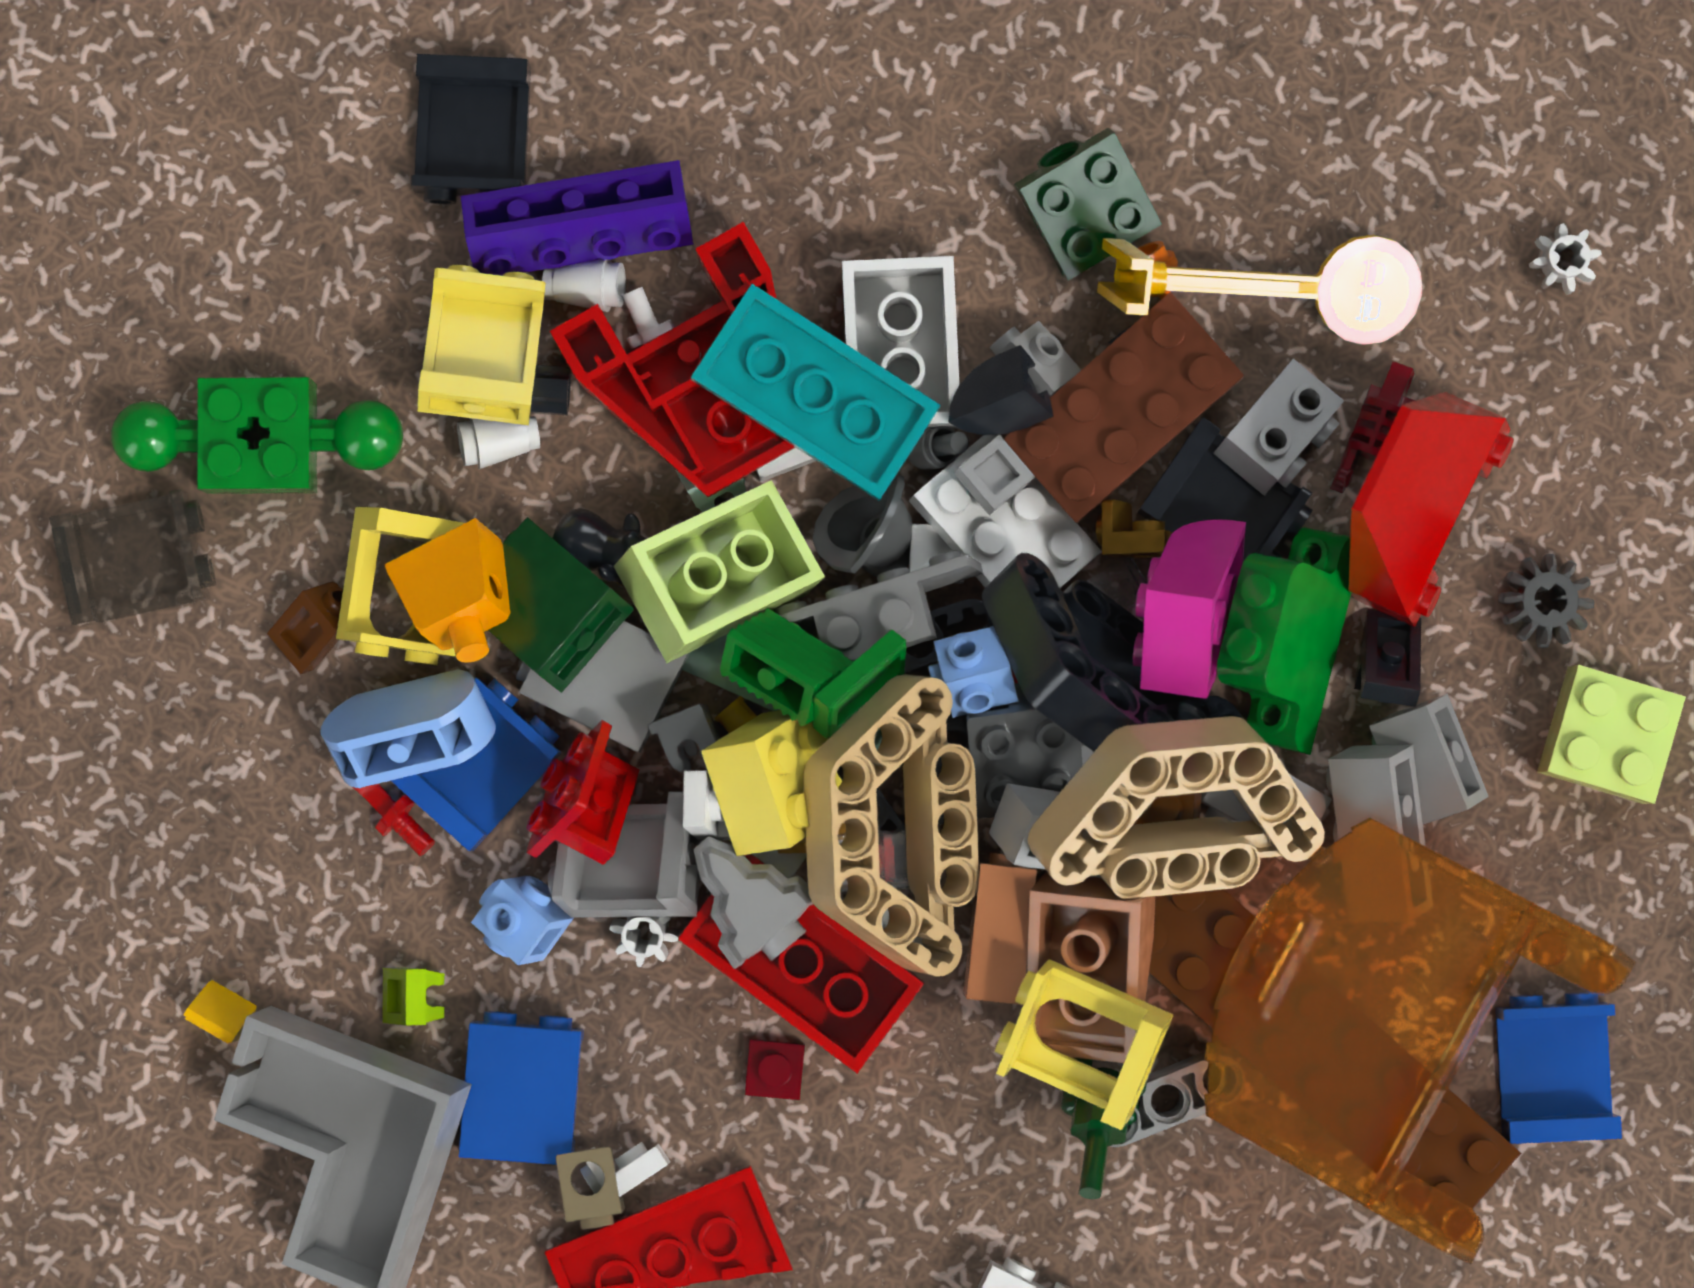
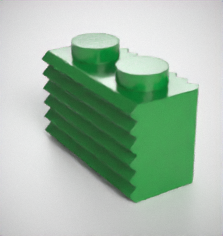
[720,608,854,727]

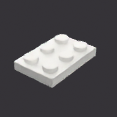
[909,435,1102,589]

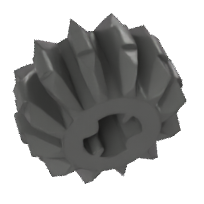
[1498,554,1595,648]

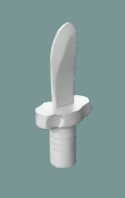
[622,287,674,349]

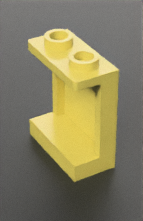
[418,265,546,425]

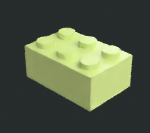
[614,480,825,663]

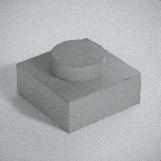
[954,434,1035,515]

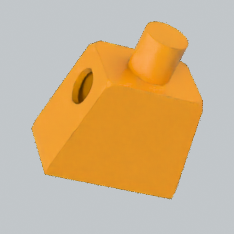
[385,518,511,663]

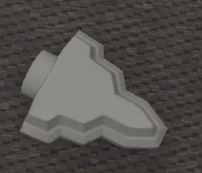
[693,836,813,969]

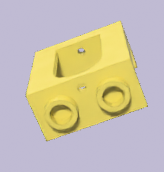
[336,507,464,665]
[995,959,1173,1130]

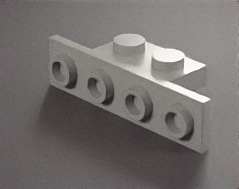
[774,551,983,661]

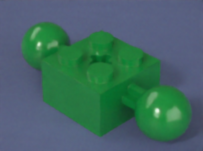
[111,377,404,494]

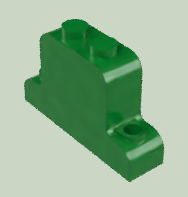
[1217,527,1351,755]

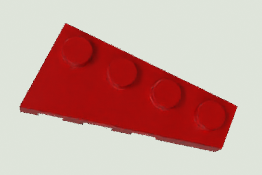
[545,1165,793,1288]

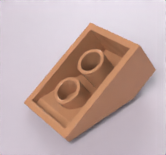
[1027,871,1155,1064]

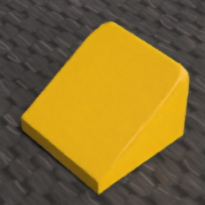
[183,980,257,1044]

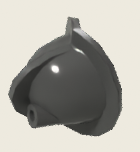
[813,474,912,577]

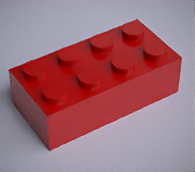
[678,854,924,1074]

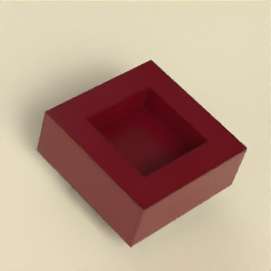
[745,1039,805,1100]

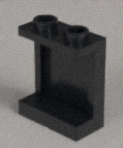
[411,54,531,205]
[1137,417,1313,562]

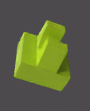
[382,967,445,1026]

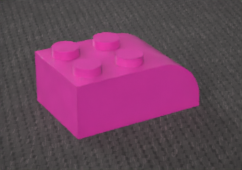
[1133,520,1246,699]

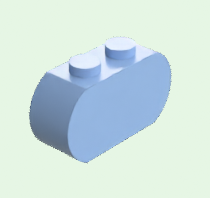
[320,669,496,788]

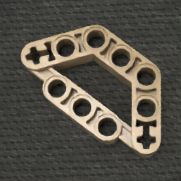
[803,675,979,976]
[1027,716,1325,899]

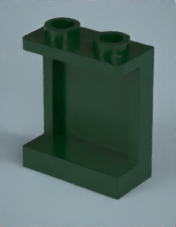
[488,517,634,693]

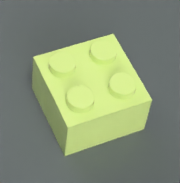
[1537,665,1686,804]

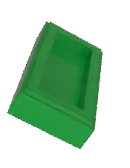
[813,629,906,739]

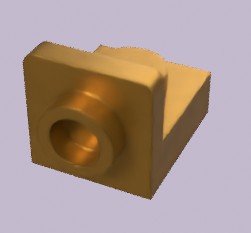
[1096,499,1173,559]

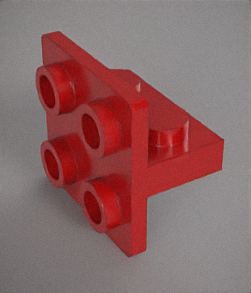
[526,720,640,865]

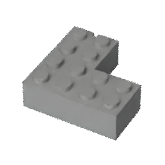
[214,1006,472,1288]

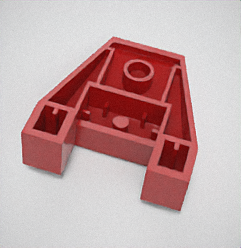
[550,222,796,497]
[1348,392,1514,627]

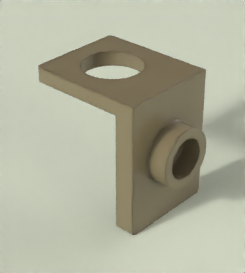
[556,1146,625,1229]

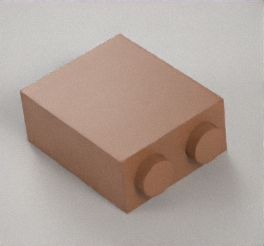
[963,853,1037,1005]

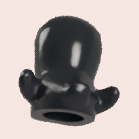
[552,508,646,586]

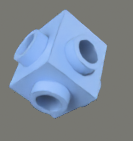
[928,626,1018,718]
[471,876,574,965]

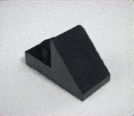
[1354,609,1421,707]

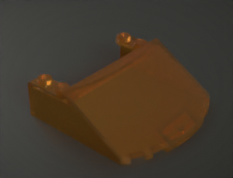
[1204,818,1636,1264]

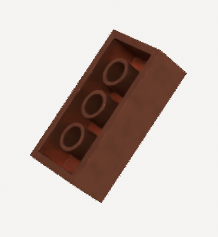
[1004,292,1245,524]

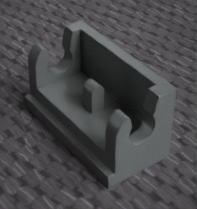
[648,704,720,771]

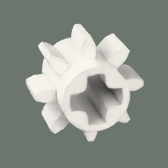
[1529,223,1602,295]
[609,917,681,967]

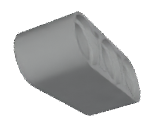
[1111,1050,1245,1148]

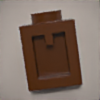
[267,581,343,674]

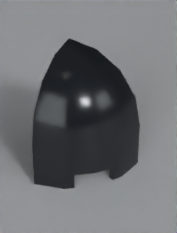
[948,345,1054,435]

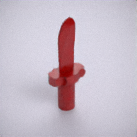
[353,783,435,857]

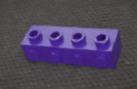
[461,160,694,276]

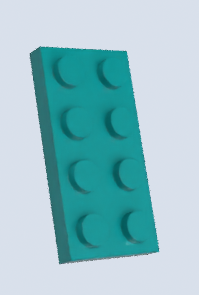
[691,284,941,501]

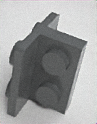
[965,683,1083,819]

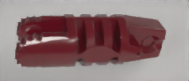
[1330,361,1416,493]

